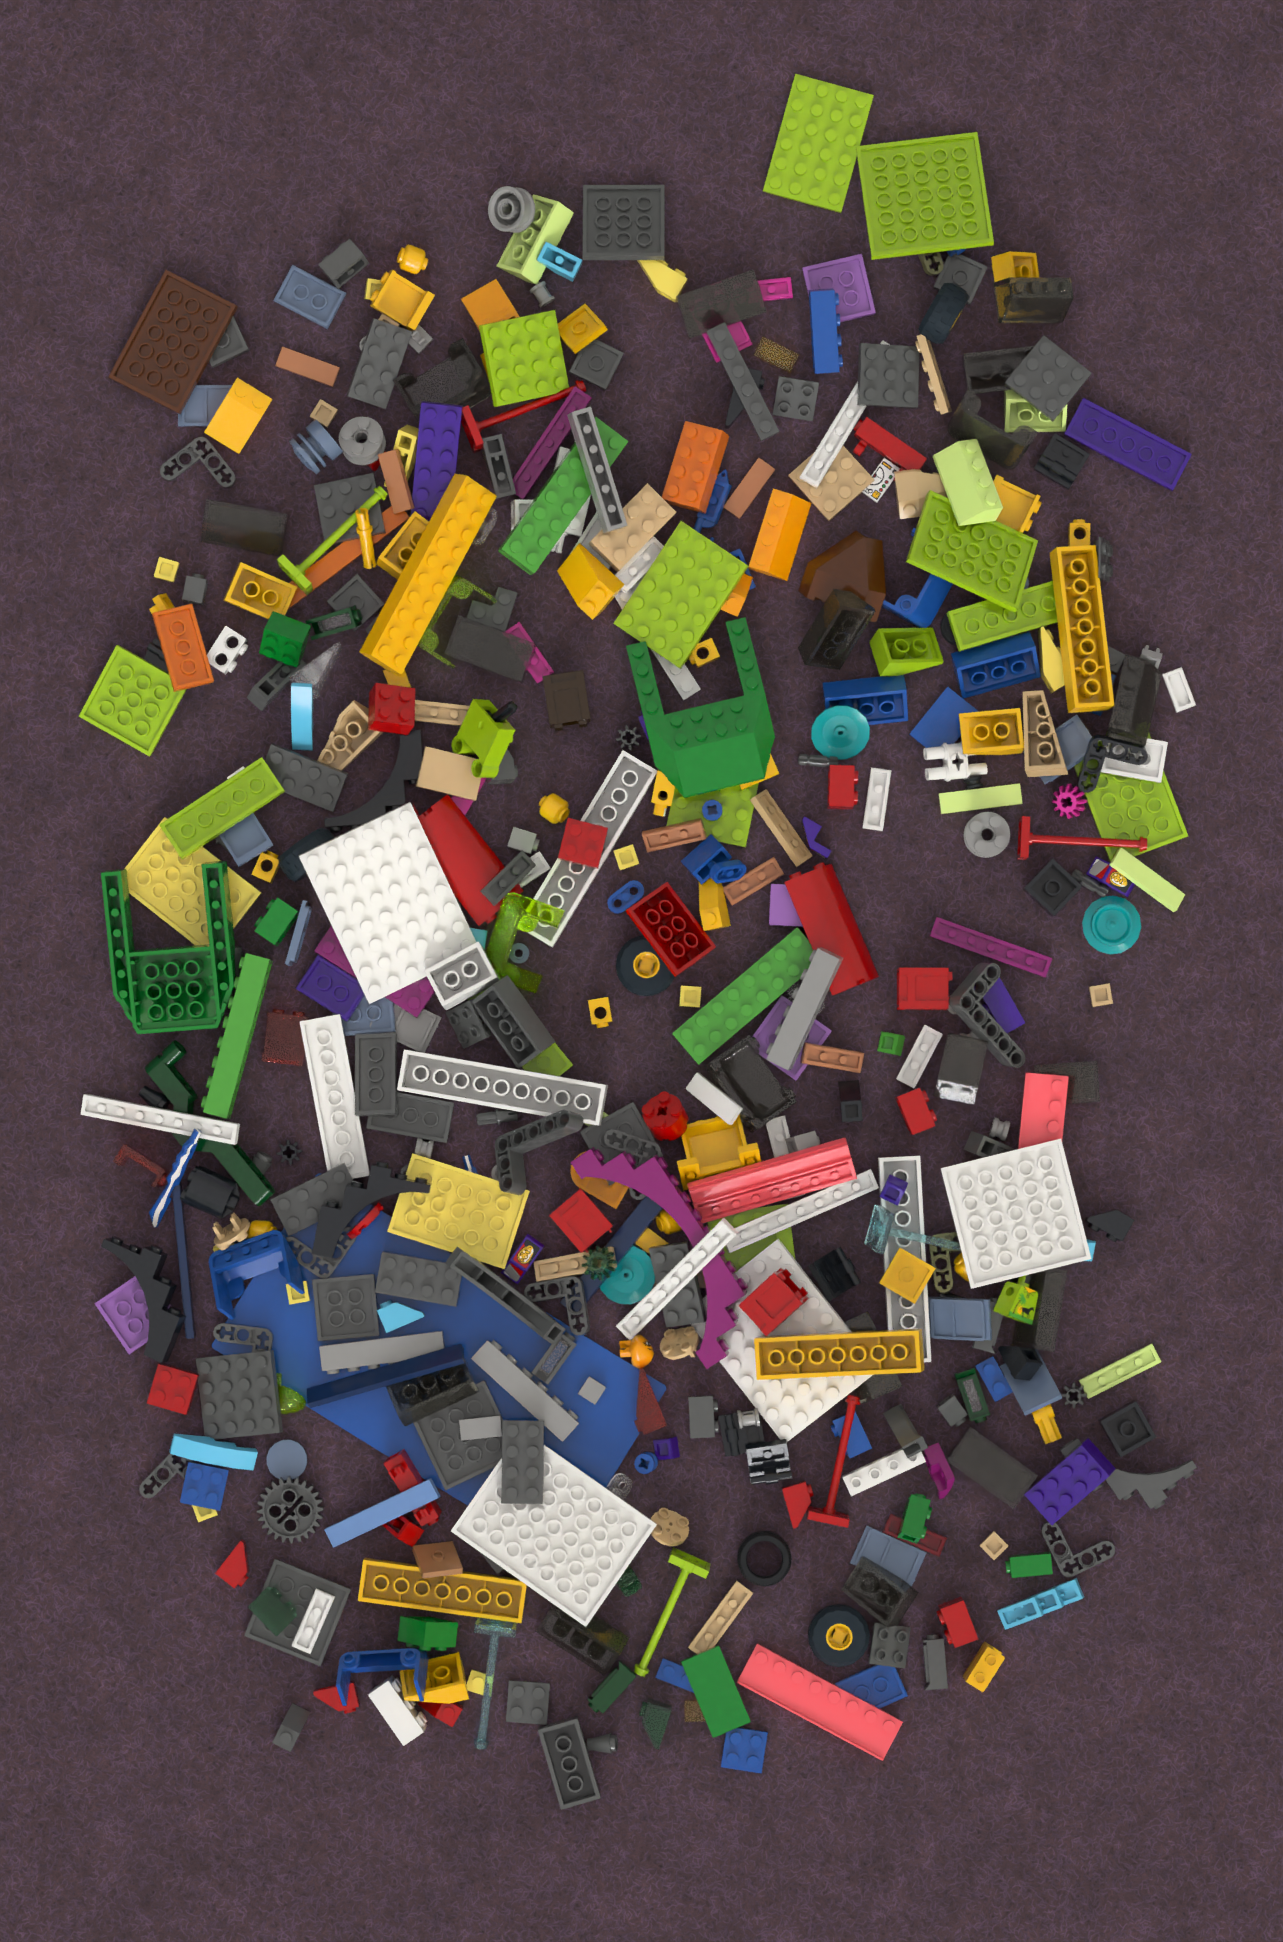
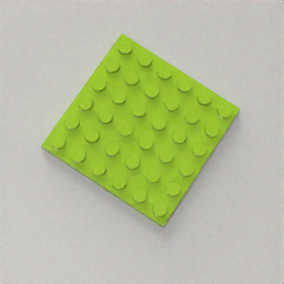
[856,132,994,260]

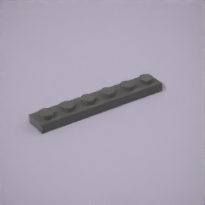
[706,322,780,441]

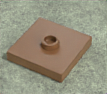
[412,1541,463,1578]

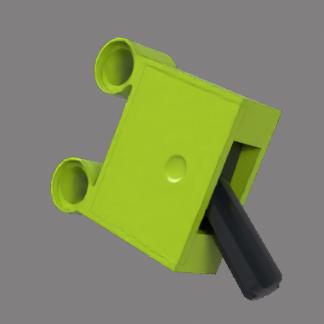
[451,699,518,778]

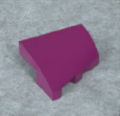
[923,1443,955,1500]

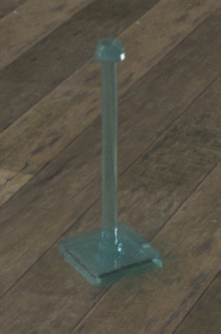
[864,1204,961,1254]
[473,1617,518,1749]

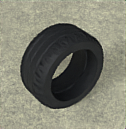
[737,1531,792,1586]

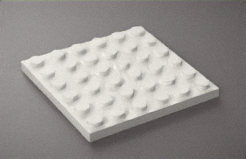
[940,1139,1091,1289]

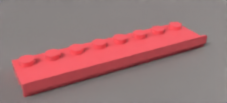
[1018,1072,1069,1149]
[687,1138,857,1223]
[737,1643,903,1761]

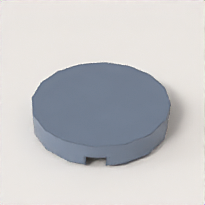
[267,1439,308,1480]

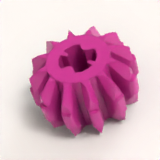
[1052,783,1088,819]

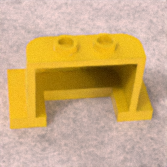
[677,1114,761,1191]

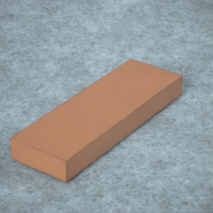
[275,347,340,387]
[378,449,414,514]
[724,458,775,519]
[642,818,707,853]
[723,857,784,906]
[800,1042,864,1073]

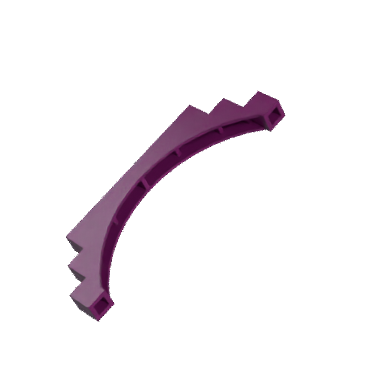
[570,1147,748,1369]

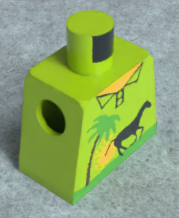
[993,1275,1038,1325]

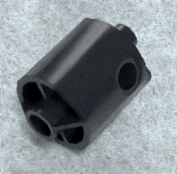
[180,1166,240,1219]

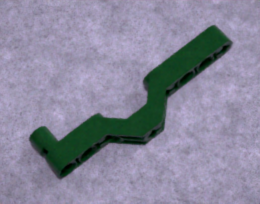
[145,1040,275,1206]

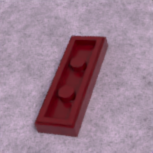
[882,1513,947,1557]

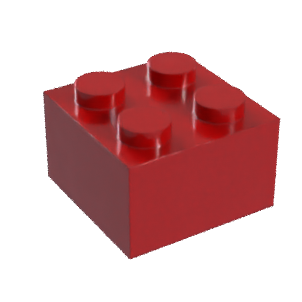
[368,683,415,735]
[827,765,858,809]
[558,818,608,869]
[895,1088,937,1135]
[147,1363,199,1415]
[936,1597,978,1648]

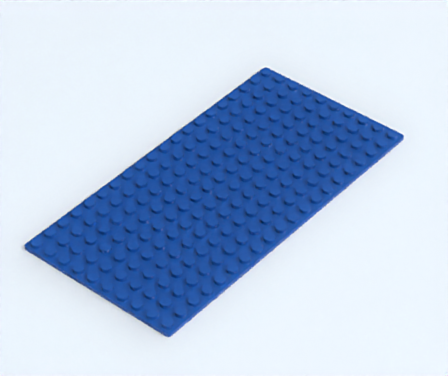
[212,1173,666,1506]

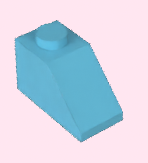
[537,242,582,282]
[377,1300,425,1333]

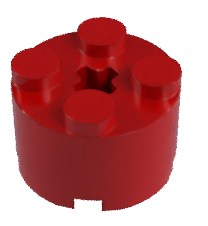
[642,1091,689,1141]

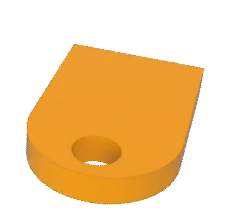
[571,1151,629,1209]

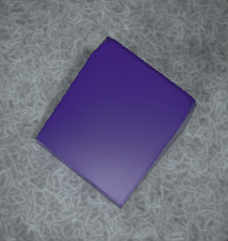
[879,1174,908,1206]
[653,1437,680,1460]

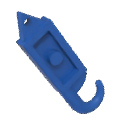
[693,469,732,542]

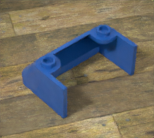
[882,528,953,628]
[209,1230,305,1320]
[336,1648,429,1706]

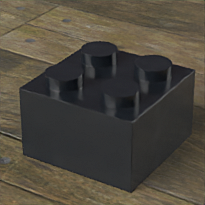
[1023,858,1082,917]
[1098,1400,1156,1457]

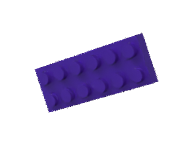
[1064,398,1192,491]
[410,401,463,521]

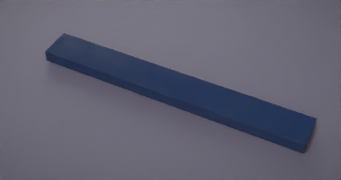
[172,1181,196,1339]
[560,1196,663,1316]
[307,1344,465,1408]

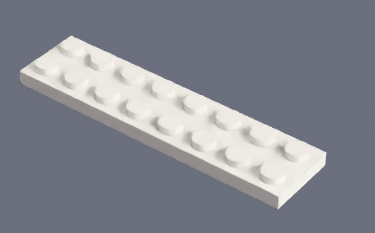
[300,1014,370,1179]

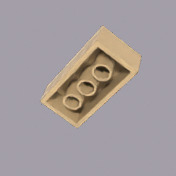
[589,483,676,572]

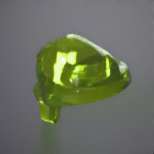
[276,1373,307,1414]

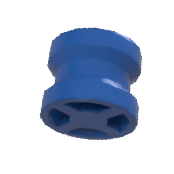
[702,800,722,821]
[634,1451,658,1474]

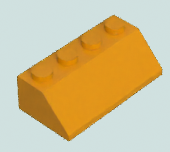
[748,489,811,581]

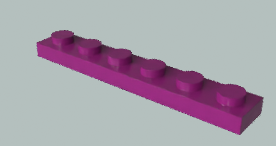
[513,387,593,500]
[929,917,1052,978]

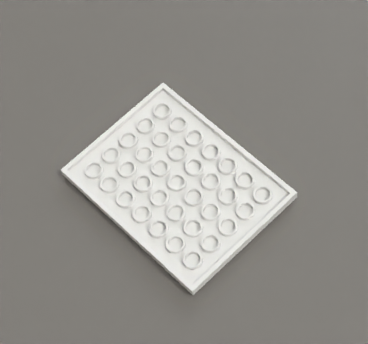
[298,802,476,1004]
[691,1239,872,1442]
[451,1445,657,1627]

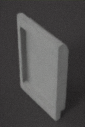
[370,1004,442,1053]

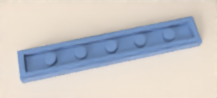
[324,1478,440,1548]

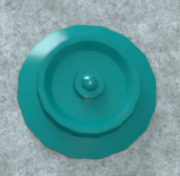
[811,705,870,760]
[1082,895,1141,954]
[600,1246,655,1305]

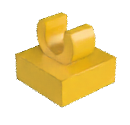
[149,593,175,614]

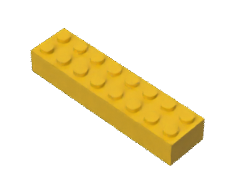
[1050,545,1114,713]
[754,1329,924,1380]
[358,1558,527,1623]

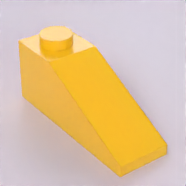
[699,878,731,931]

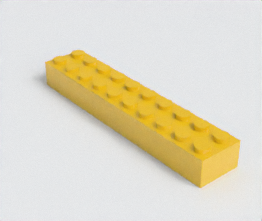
[359,474,497,675]

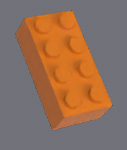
[662,421,729,514]

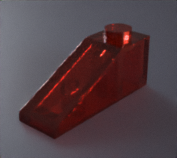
[634,1368,667,1435]

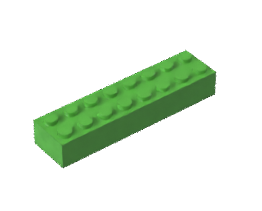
[498,417,628,575]
[672,927,813,1065]
[201,953,273,1119]

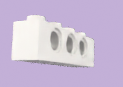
[842,1448,926,1496]

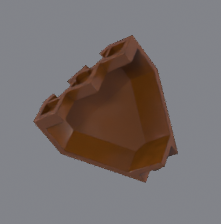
[798,530,886,622]

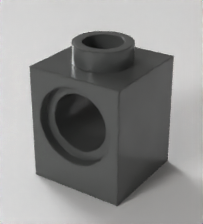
[182,573,208,606]

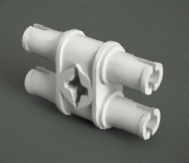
[923,741,987,782]

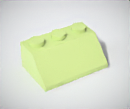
[1004,385,1067,433]

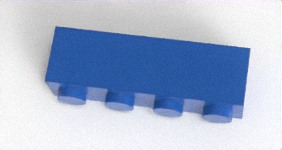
[808,288,843,374]

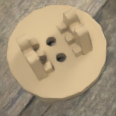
[212,1213,250,1251]
[660,1326,699,1360]
[651,1508,689,1546]

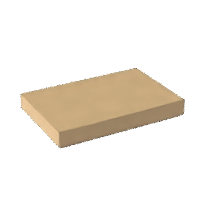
[416,746,481,801]

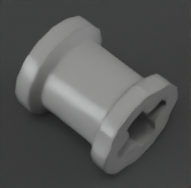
[530,281,555,308]
[737,1408,760,1429]

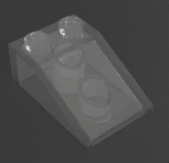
[289,642,343,701]

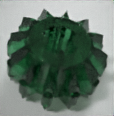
[582,1246,617,1281]
[616,1565,642,1597]

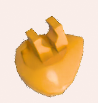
[619,1334,654,1369]

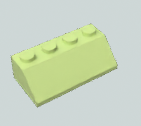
[497,194,574,285]
[933,439,1003,526]

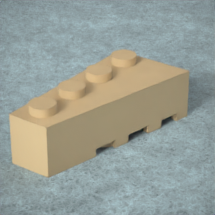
[1023,690,1069,777]

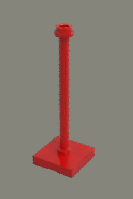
[461,380,586,453]
[1017,816,1147,860]
[807,1394,861,1528]

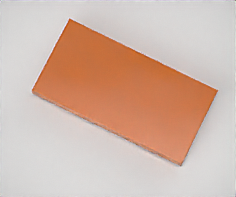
[152,604,214,692]

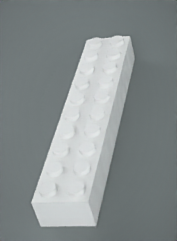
[517,750,657,948]
[397,1050,608,1126]
[878,1156,931,1362]

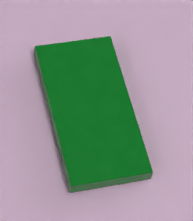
[681,1645,751,1738]

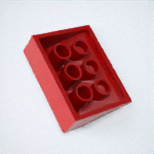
[626,882,716,977]

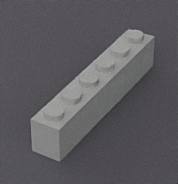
[567,407,628,533]
[766,947,843,1070]
[319,1331,445,1374]
[471,1340,579,1442]

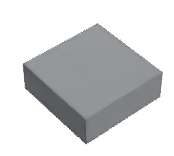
[578,1376,606,1404]

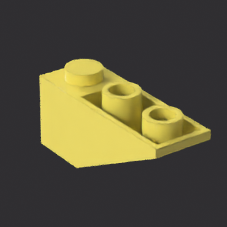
[637,260,688,303]
[1038,626,1065,694]

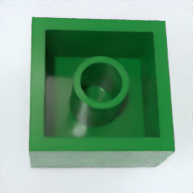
[259,611,311,668]
[254,897,299,947]
[398,1616,458,1651]

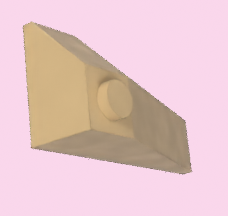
[894,469,948,519]
[317,700,383,771]

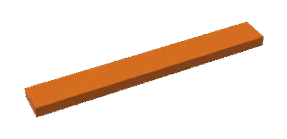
[288,506,410,610]

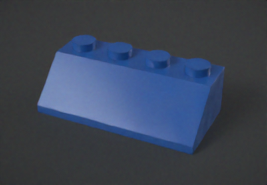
[951,632,1041,699]
[822,675,908,725]

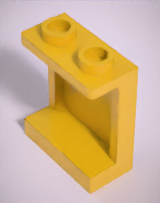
[370,270,435,331]
[993,475,1042,533]
[963,1641,1005,1692]

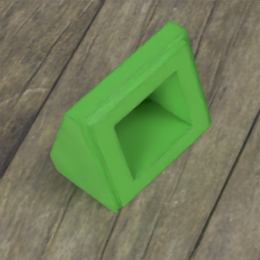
[877,1031,905,1056]

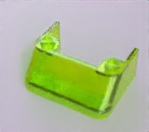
[417,574,497,669]
[486,892,565,994]

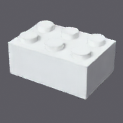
[424,942,500,1010]
[368,1675,428,1746]

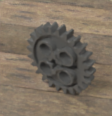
[257,1476,324,1544]

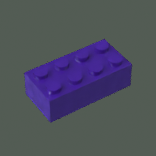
[1024,1438,1116,1525]

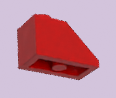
[781,1481,814,1529]
[382,1515,425,1547]
[215,1540,249,1589]
[313,1680,360,1714]
[418,1701,464,1727]

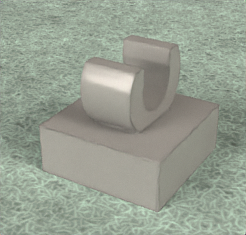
[408,325,433,354]
[1137,645,1163,672]

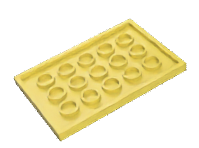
[125,817,262,945]
[387,1153,530,1269]

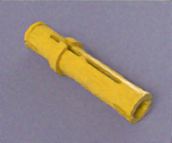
[355,508,377,569]

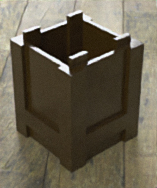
[542,670,591,731]

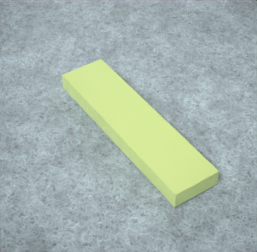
[939,783,1023,814]
[1109,848,1185,912]
[1079,1343,1161,1399]

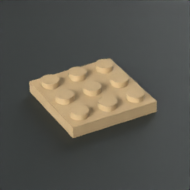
[788,446,875,521]

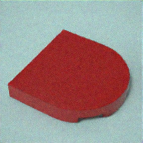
[347,1202,384,1239]

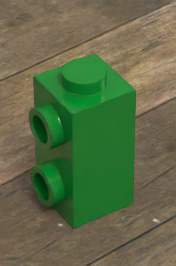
[897,1493,932,1544]
[1005,1552,1053,1578]

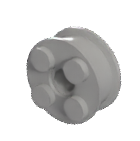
[488,186,535,233]
[339,417,386,465]
[963,812,1010,858]

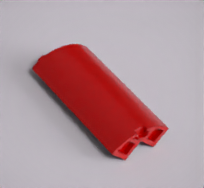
[418,794,524,926]
[784,862,879,996]

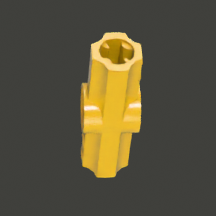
[1032,1404,1062,1444]

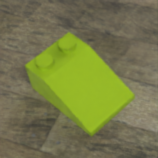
[869,628,944,676]

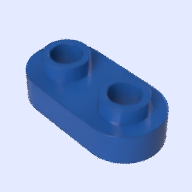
[709,860,747,883]
[607,880,644,914]

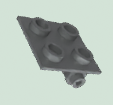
[773,376,819,421]
[1093,537,1113,582]
[445,999,492,1049]
[868,1622,911,1668]

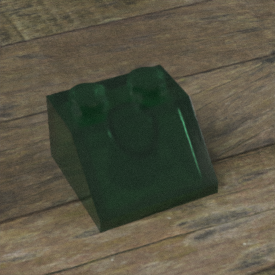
[248,1586,297,1637]
[639,1698,672,1750]

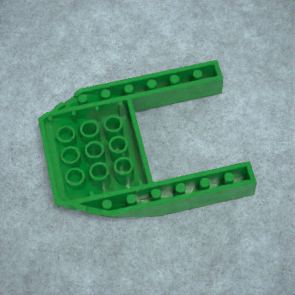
[626,617,775,798]
[101,861,235,1034]

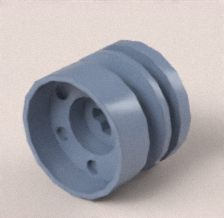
[289,419,343,475]

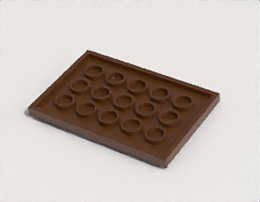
[108,270,238,414]

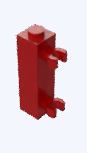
[853,417,927,481]
[383,1449,442,1527]

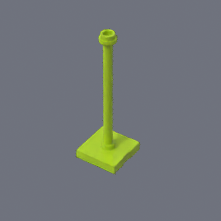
[277,486,388,595]
[634,1547,711,1677]

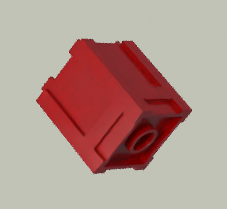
[897,968,952,1010]
[549,1188,613,1253]
[738,1268,809,1336]

